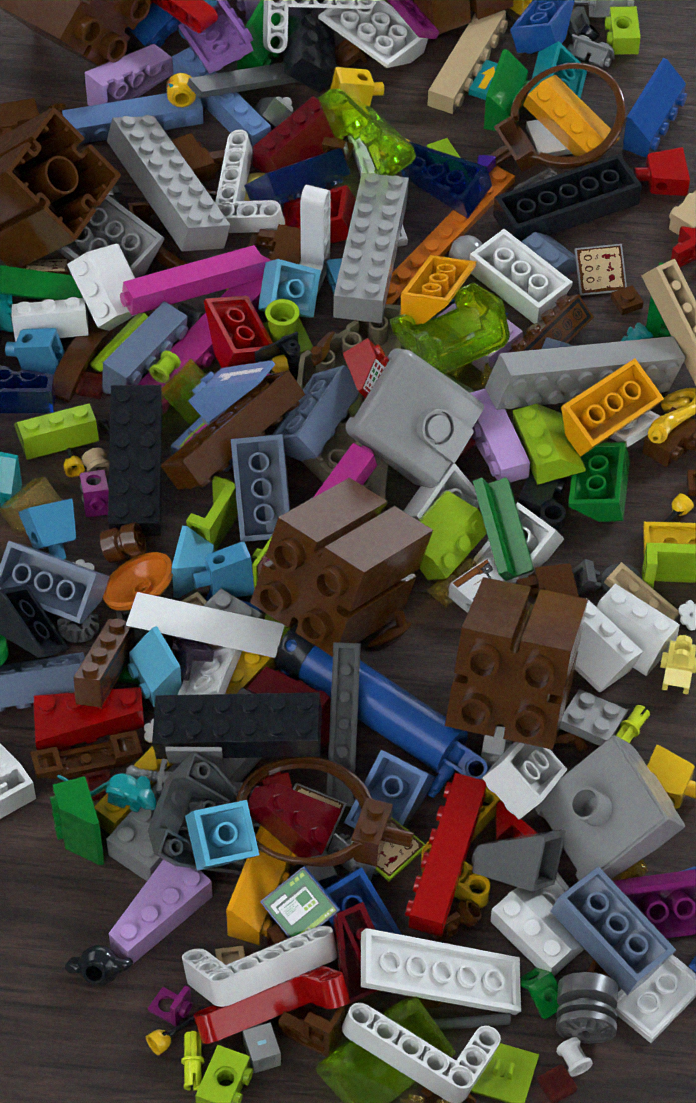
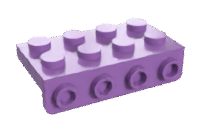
[178,0,254,74]

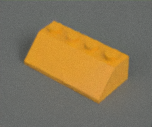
[523,74,620,166]
[400,255,476,325]
[561,358,664,457]
[226,825,297,946]

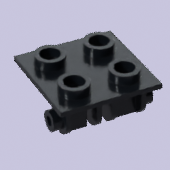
[255,332,300,379]

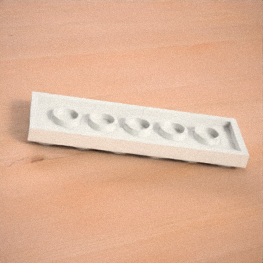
[361,928,521,1015]

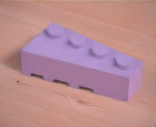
[85,44,173,106]
[470,389,530,482]
[109,860,213,964]

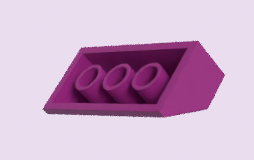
[613,869,696,938]

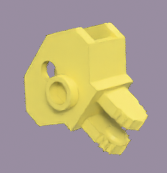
[660,635,696,694]

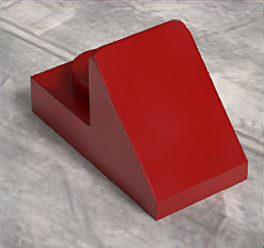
[671,226,696,268]
[495,801,537,841]

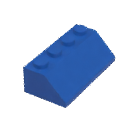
[623,58,687,158]

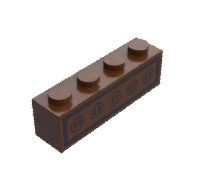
[507,294,594,353]
[73,619,136,707]

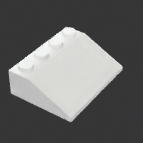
[318,0,428,68]

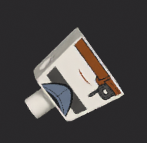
[446,558,503,613]

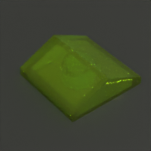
[162,359,206,426]

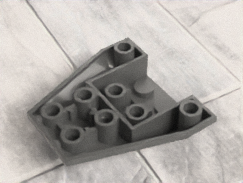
[148,752,260,875]

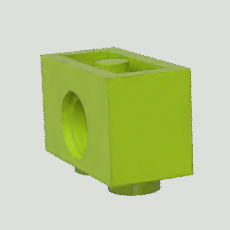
[605,6,640,55]
[195,1045,254,1103]

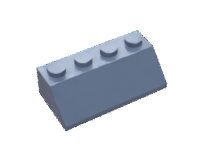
[102,301,188,394]
[272,365,359,461]
[231,434,290,542]
[0,541,110,624]
[0,652,85,712]
[550,866,676,996]

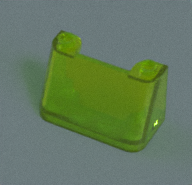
[318,89,416,176]
[390,282,510,374]
[314,996,457,1103]

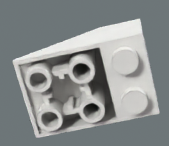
[0,744,36,819]

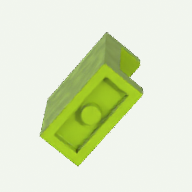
[186,476,238,552]
[642,543,696,588]

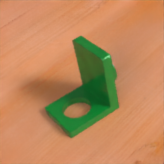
[520,967,560,1019]

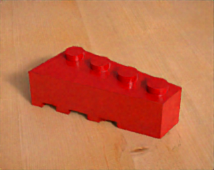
[34,687,144,751]

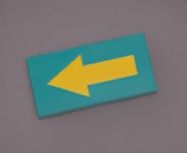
[468,60,498,100]

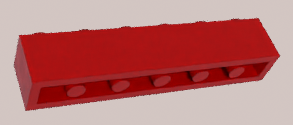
[405,773,487,937]

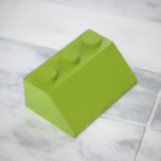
[14,403,99,460]
[513,404,586,485]
[418,491,487,580]

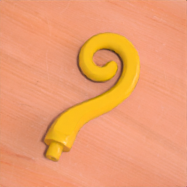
[648,388,696,443]

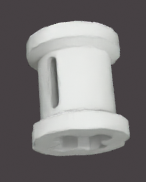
[556,1037,593,1077]

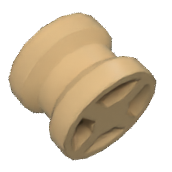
[82,448,109,476]

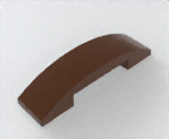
[47,323,113,403]
[30,730,143,779]

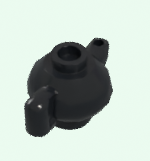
[65,945,133,986]

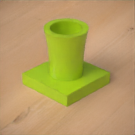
[263,299,313,355]

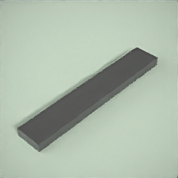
[187,63,299,98]
[327,642,361,807]

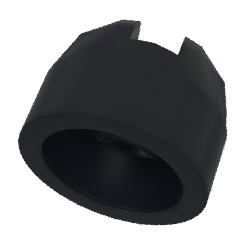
[580,23,600,41]

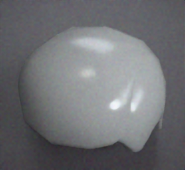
[448,235,483,261]

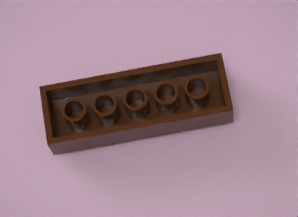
[161,370,306,490]

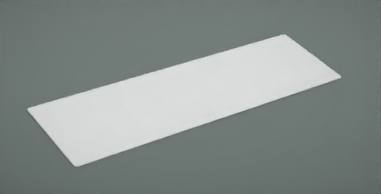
[126,592,285,658]

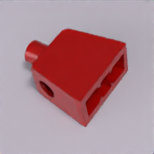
[634,147,690,196]

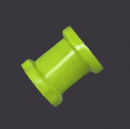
[149,350,181,383]

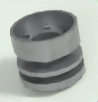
[556,972,618,1044]

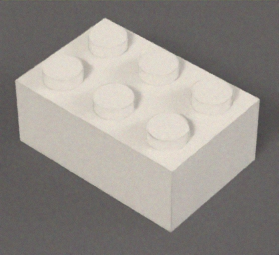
[482,742,567,819]

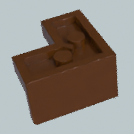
[278,1006,346,1058]

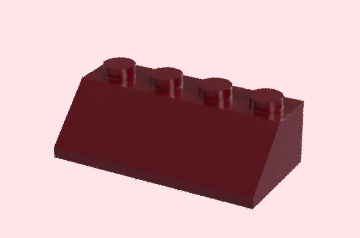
[252,96,348,188]

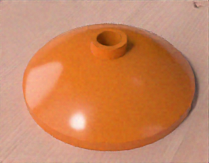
[103,552,173,611]

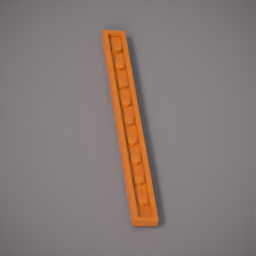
[386,166,515,305]

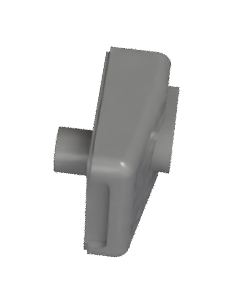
[346,348,484,488]
[535,735,685,881]

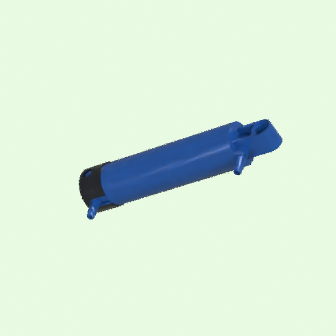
[274,624,493,798]

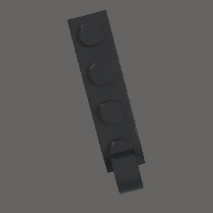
[518,470,566,531]

